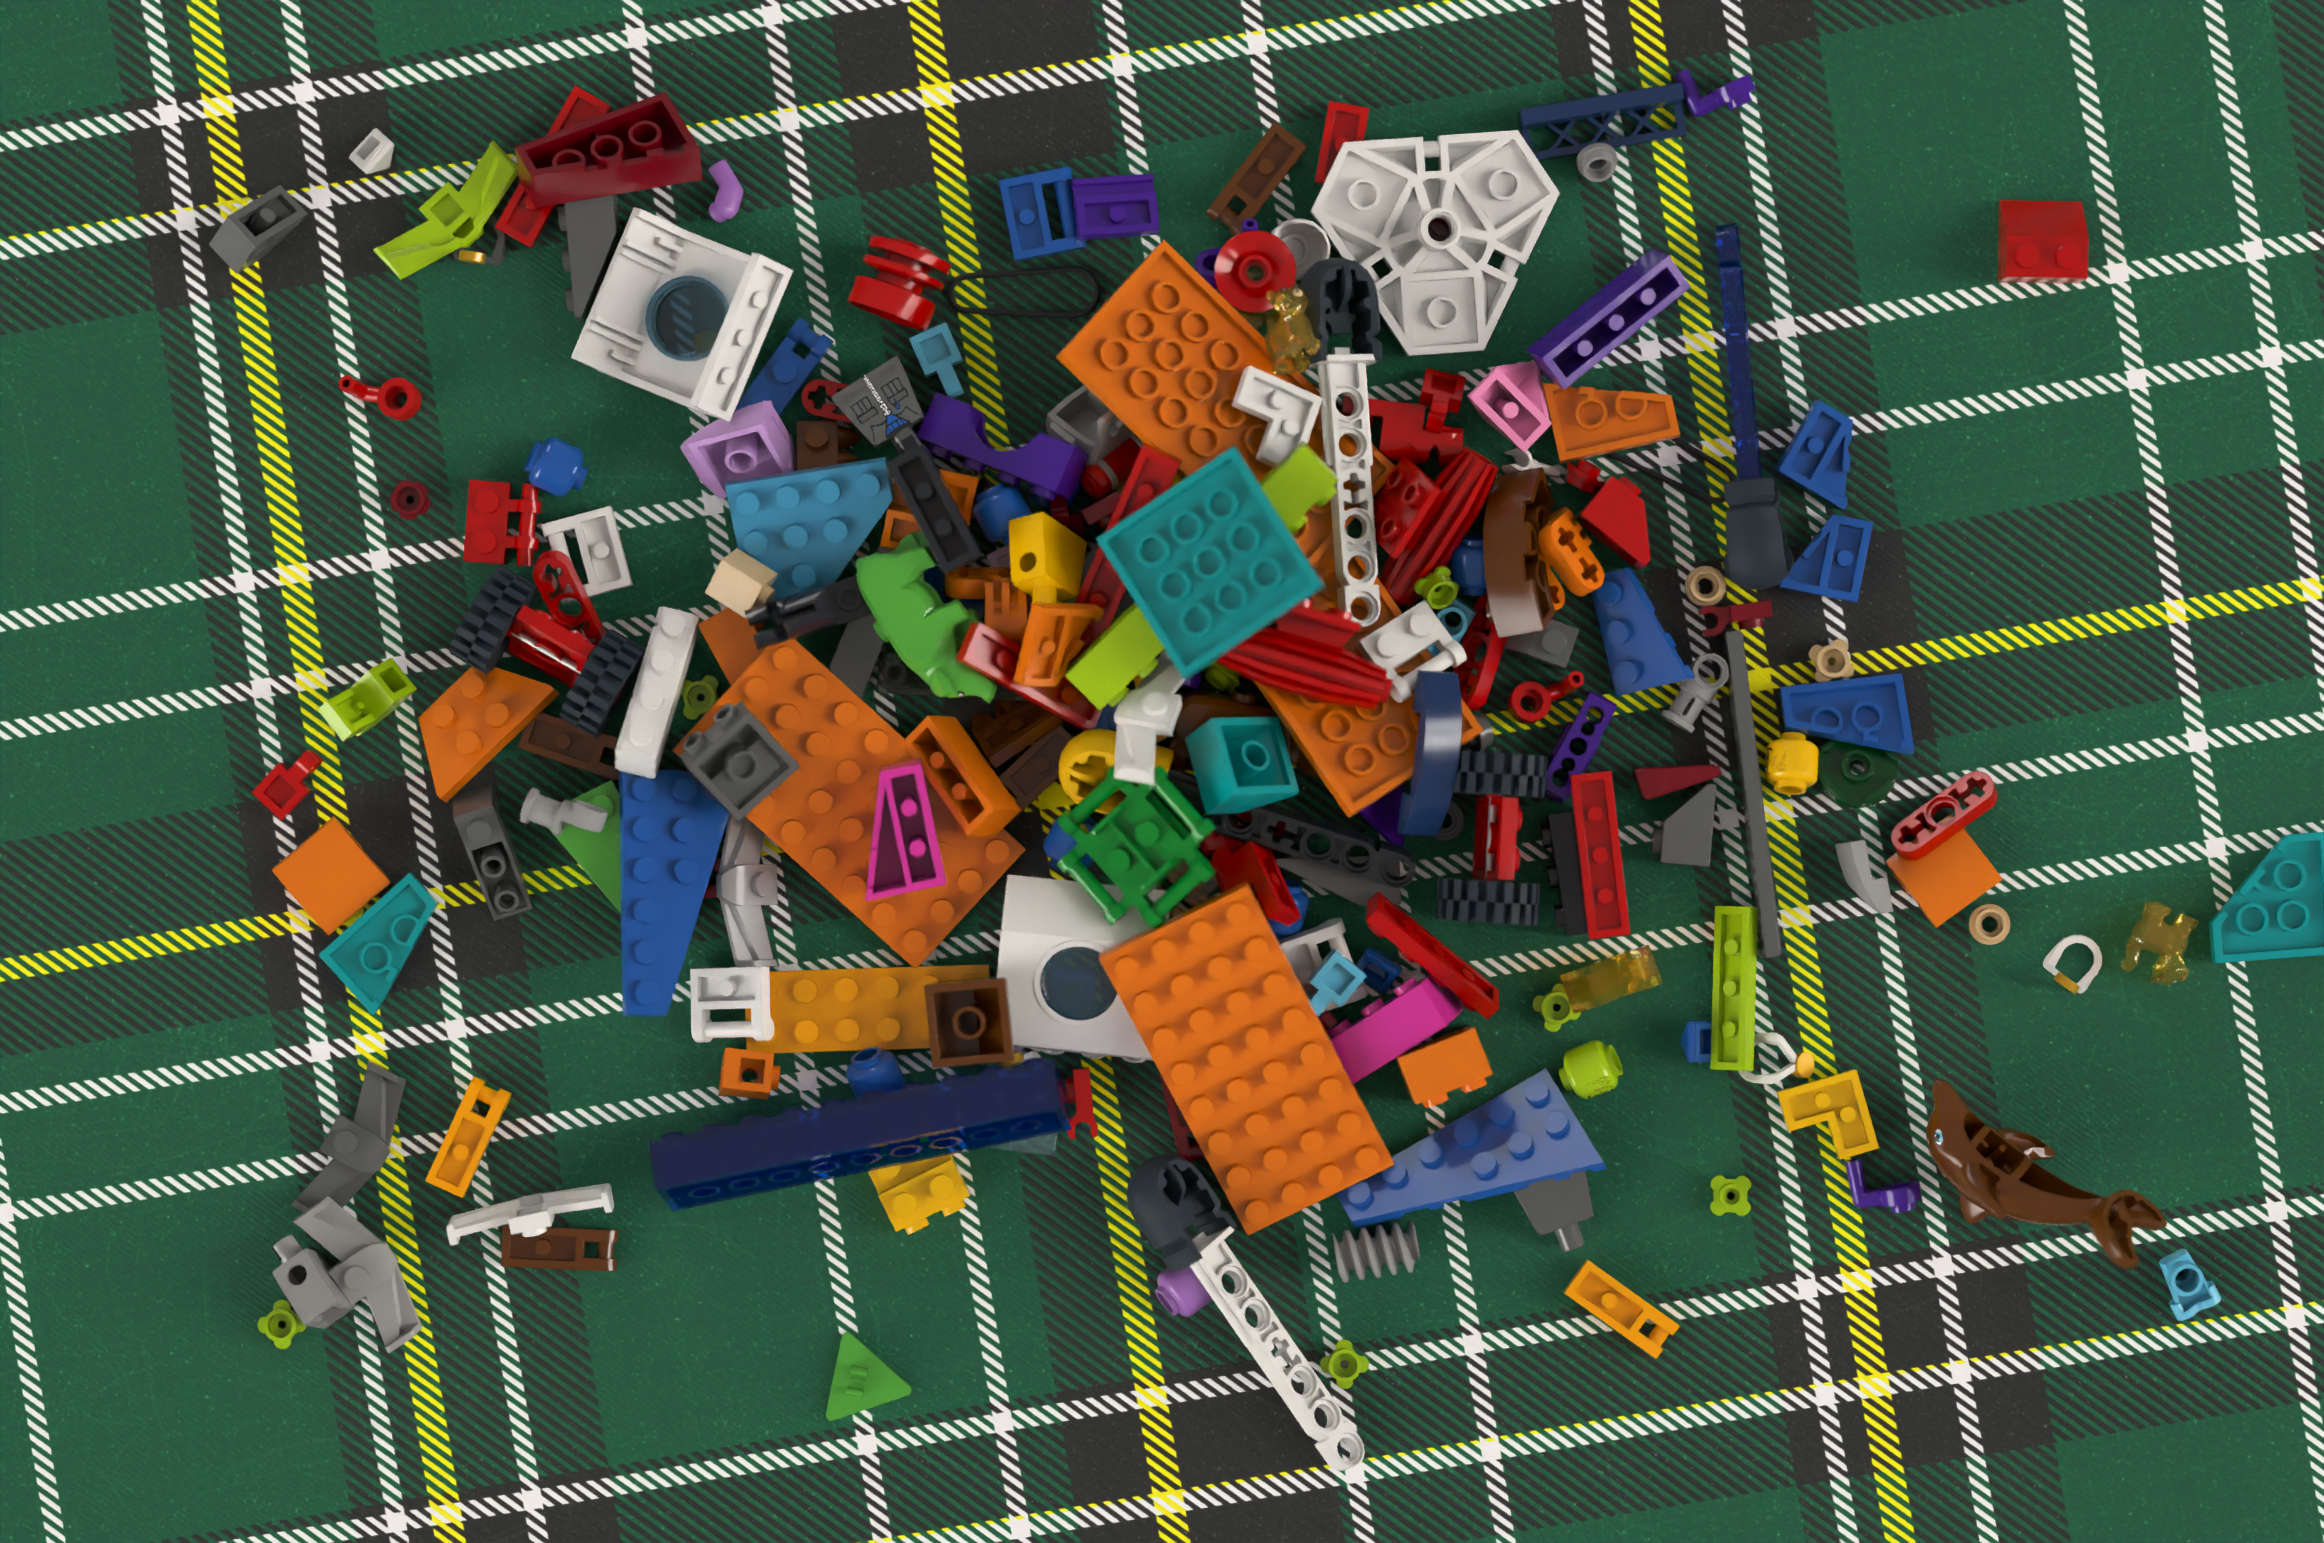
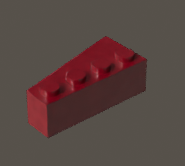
[515,92,703,208]

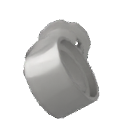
[1661,653,1729,734]
[520,788,608,836]

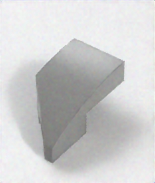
[1835,840,1893,914]

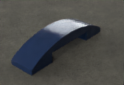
[1397,670,1462,836]

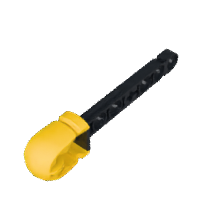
[1058,728,1416,888]

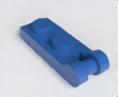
[735,317,833,417]

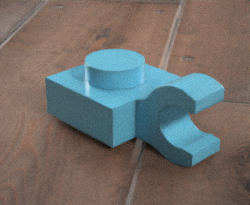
[909,322,964,398]
[1307,948,1367,1017]

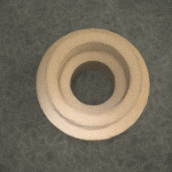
[1685,566,1726,607]
[1969,904,2010,945]

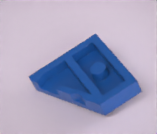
[1774,400,1853,510]

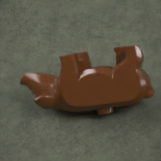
[1167,690,1321,779]

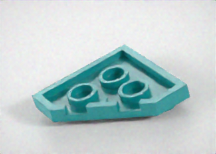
[2209,832,2324,964]

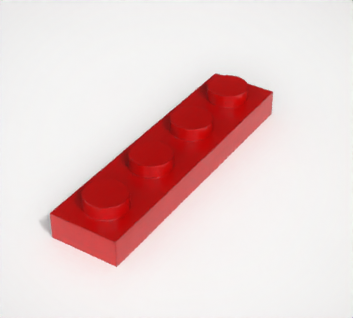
[495,86,612,249]
[956,622,1104,731]
[1569,771,1631,939]
[1366,891,1499,1020]

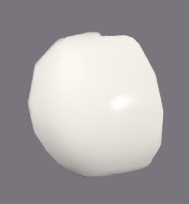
[1271,218,1331,280]

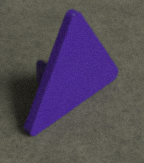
[1358,783,1404,847]

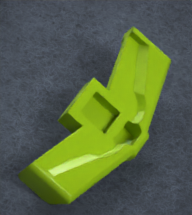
[373,140,518,280]

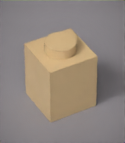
[705,548,778,618]

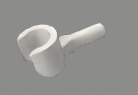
[1501,448,1561,478]

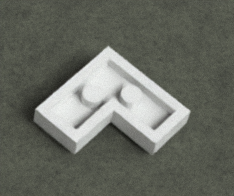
[1231,365,1323,467]

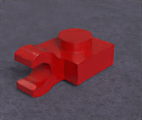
[1418,368,1466,434]
[251,750,324,820]
[1065,1067,1098,1140]

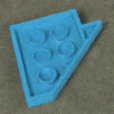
[725,457,895,599]

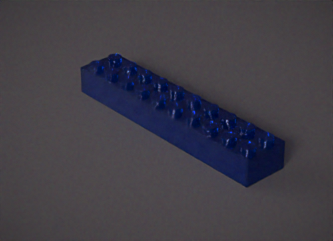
[649,1057,1072,1211]

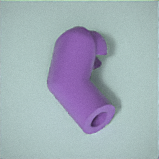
[708,160,743,222]

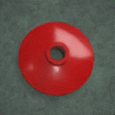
[1214,230,1296,313]

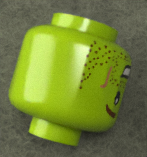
[1559,1040,1623,1099]

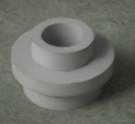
[1576,143,1618,182]

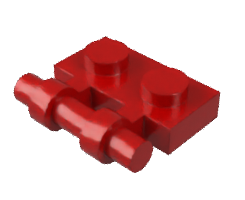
[463,480,542,566]

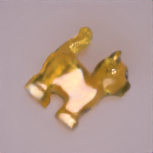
[1264,287,1322,375]
[2121,901,2198,985]

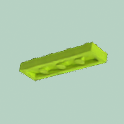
[1710,906,1758,1071]

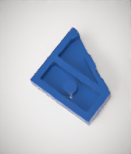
[1778,514,1873,603]

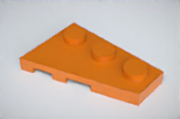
[1543,383,1680,464]

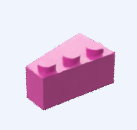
[865,758,946,901]
[1327,974,1464,1084]

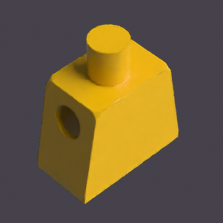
[1009,512,1087,603]

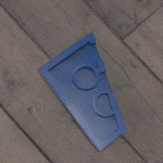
[1591,567,1695,696]
[1779,673,1915,755]

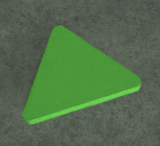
[826,1332,912,1421]

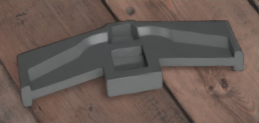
[291,1060,406,1212]

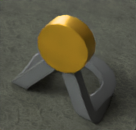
[453,215,506,266]

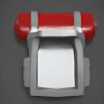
[1046,385,1144,500]

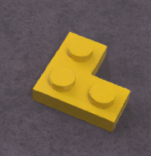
[1776,1069,1879,1159]

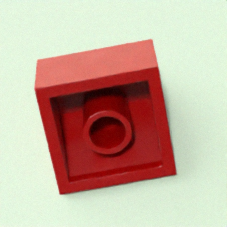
[1998,200,2089,284]
[1575,476,1651,571]

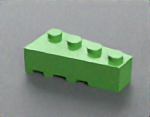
[549,780,621,913]

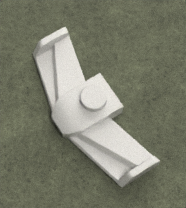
[1114,649,1185,785]
[446,1183,614,1246]

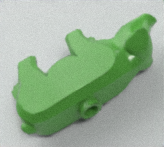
[855,531,997,703]

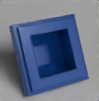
[1356,947,1403,994]
[1679,1020,1712,1062]

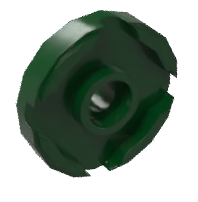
[1817,739,1898,809]

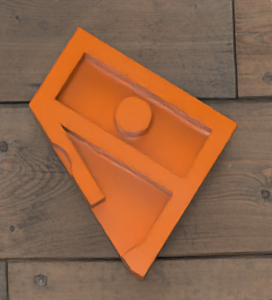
[1014,602,1104,687]

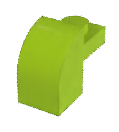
[318,657,417,742]

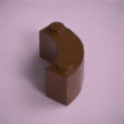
[1483,467,1556,638]

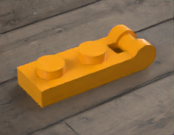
[425,1076,512,1198]
[1563,1259,1680,1359]

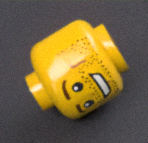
[1764,732,1819,795]

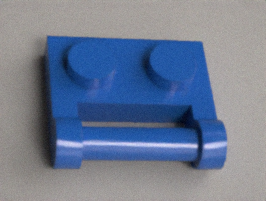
[999,167,1087,262]

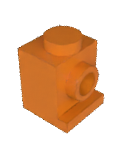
[718,1048,780,1100]

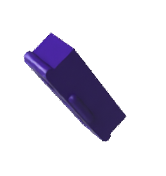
[1545,690,1617,804]

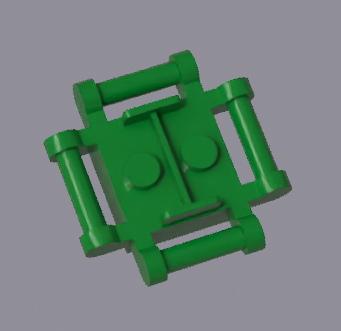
[1056,764,1216,929]

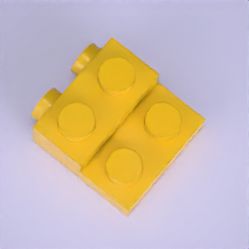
[861,1121,971,1235]

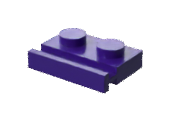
[1071,174,1160,240]

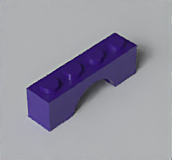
[917,392,1089,501]

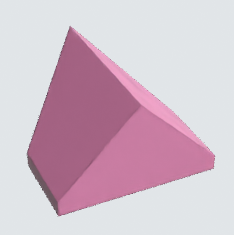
[1467,361,1552,453]

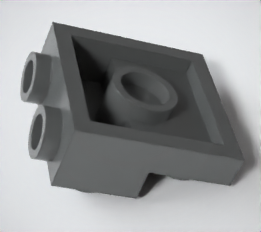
[679,701,800,821]

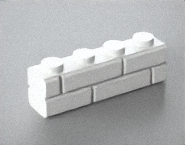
[615,606,699,778]

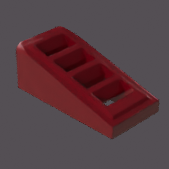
[1631,764,1722,801]

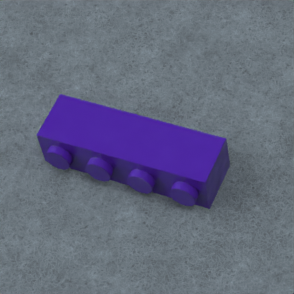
[1526,248,1691,389]

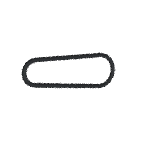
[947,266,1100,318]
[1606,438,1735,504]

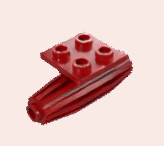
[1360,447,1499,608]
[1216,600,1392,709]

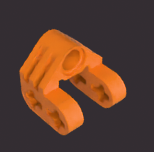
[1538,506,1604,611]
[945,567,1027,646]

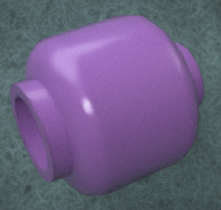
[1155,1266,1213,1317]

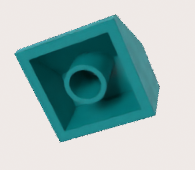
[1185,717,1299,814]

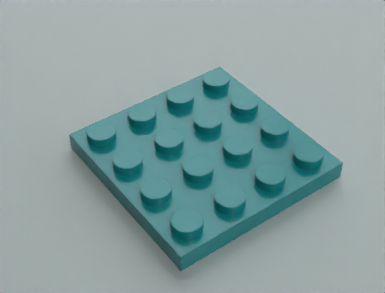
[1096,446,1325,679]

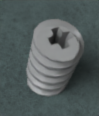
[1332,1220,1420,1283]

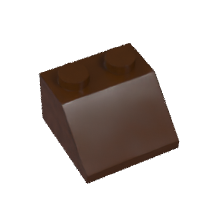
[924,978,1015,1068]

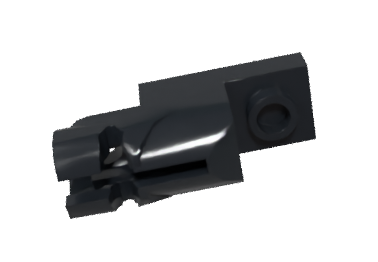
[745,576,873,650]

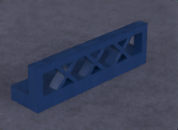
[1517,82,1687,161]

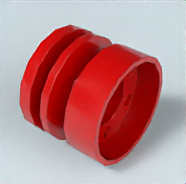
[847,235,951,332]

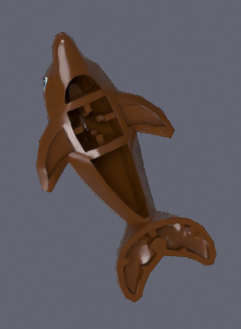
[1925,1079,2168,1269]

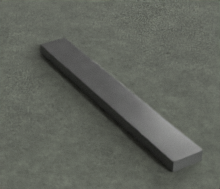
[1722,631,1782,958]

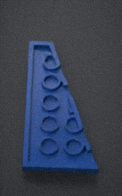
[619,770,730,1017]
[1335,1069,1606,1228]

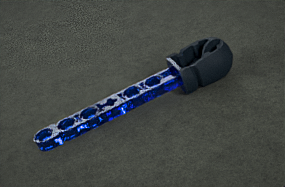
[1716,223,1794,590]

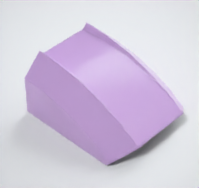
[680,401,797,499]

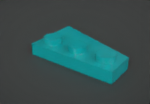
[319,873,439,1015]

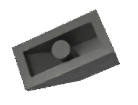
[209,185,308,274]
[1488,619,1580,670]
[1651,784,1716,867]

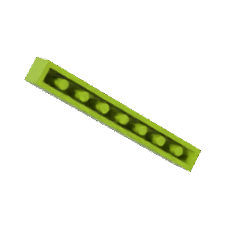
[1065,440,1339,711]

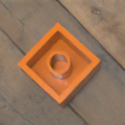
[1395,1025,1493,1108]

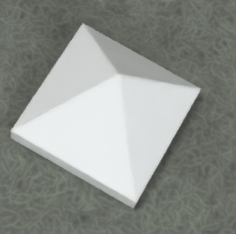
[349,128,394,174]

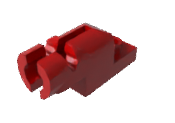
[1341,396,1463,467]
[1199,832,1301,927]

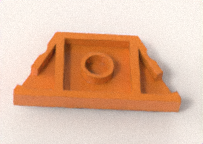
[418,666,560,803]

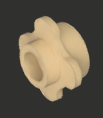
[1809,639,1854,682]

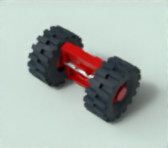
[449,565,646,738]
[1435,751,1547,925]

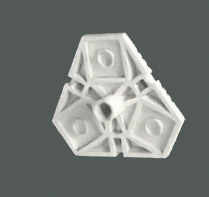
[1310,130,1560,356]

